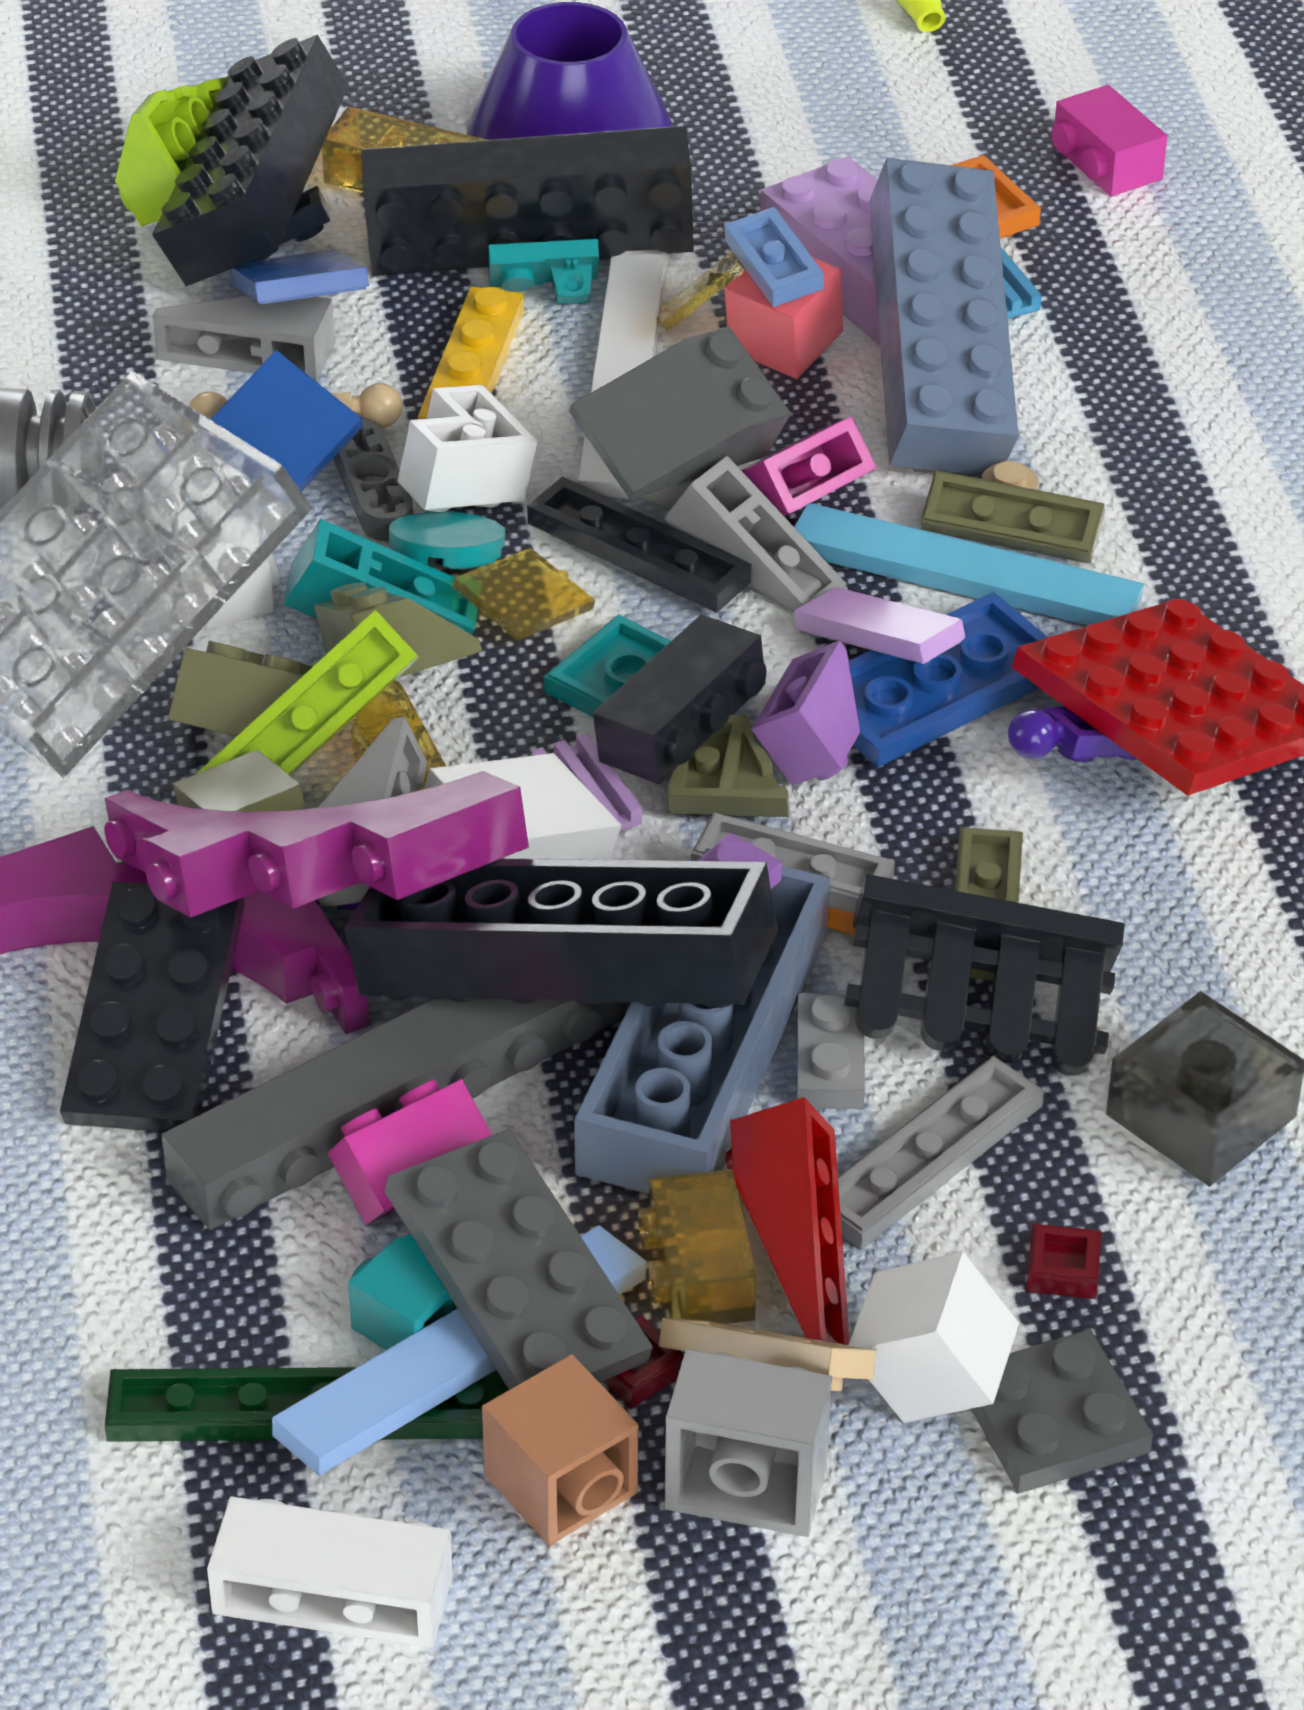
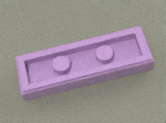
[794,587,965,664]

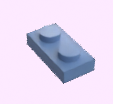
[724,207,824,307]

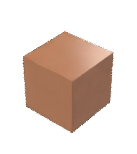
[482,1354,638,1546]

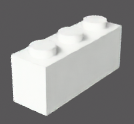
[207,1496,453,1648]

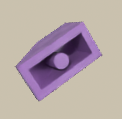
[751,640,860,786]

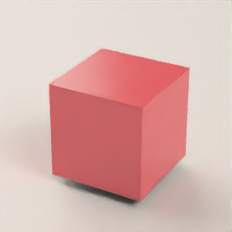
[724,257,843,379]

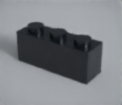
[593,614,767,785]

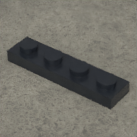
[527,476,752,613]

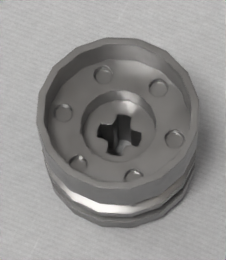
[0,388,101,513]

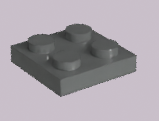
[971,1329,1153,1494]

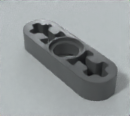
[333,418,413,541]

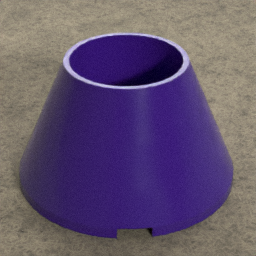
[467,2,673,142]

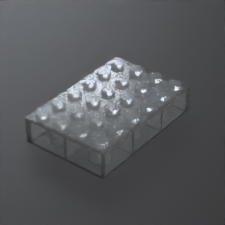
[0,371,313,779]

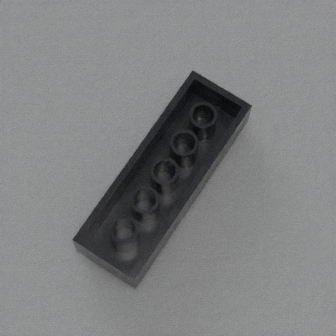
[152,34,349,287]
[361,126,694,276]
[344,858,778,1008]

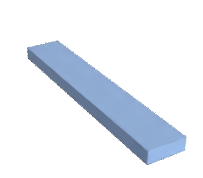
[272,1225,647,1476]

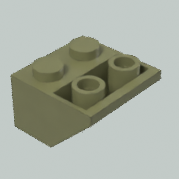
[168,641,313,736]

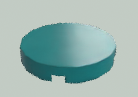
[389,512,505,569]

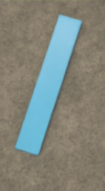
[794,503,1144,626]

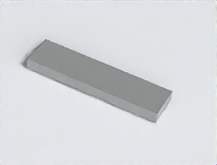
[838,1056,1044,1250]

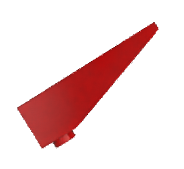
[726,1097,850,1345]

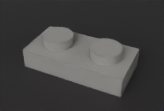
[797,993,865,1109]

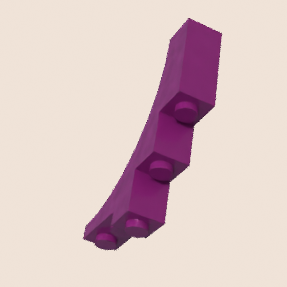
[104,771,529,918]

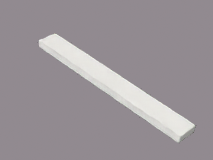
[578,250,668,499]

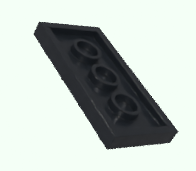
[60,881,245,1132]

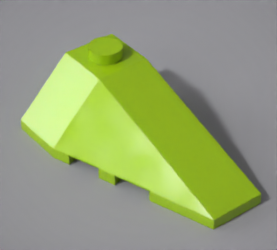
[115,76,228,227]

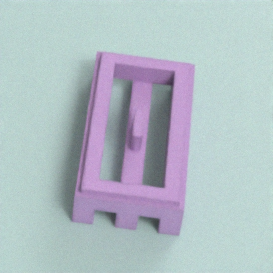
[531,733,642,831]

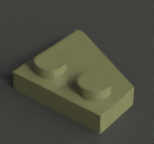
[667,715,790,817]

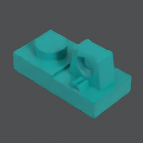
[488,239,599,304]

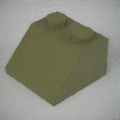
[314,582,482,678]

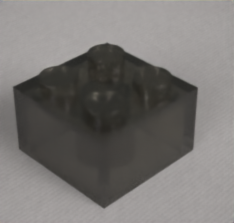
[1106,991,1304,1187]

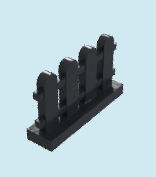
[844,874,1125,1076]

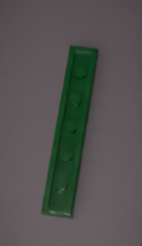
[105,1367,509,1442]

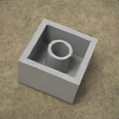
[665,1348,832,1537]

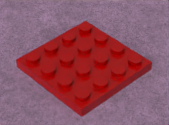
[1011,598,1304,796]

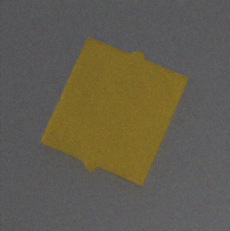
[656,251,744,332]
[453,548,595,641]

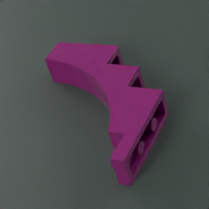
[0,826,370,1034]

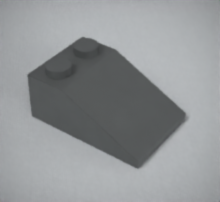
[569,326,791,500]

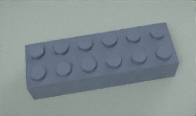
[869,158,1019,475]
[575,848,830,1209]

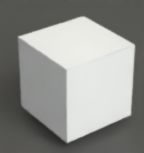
[849,1251,1019,1423]

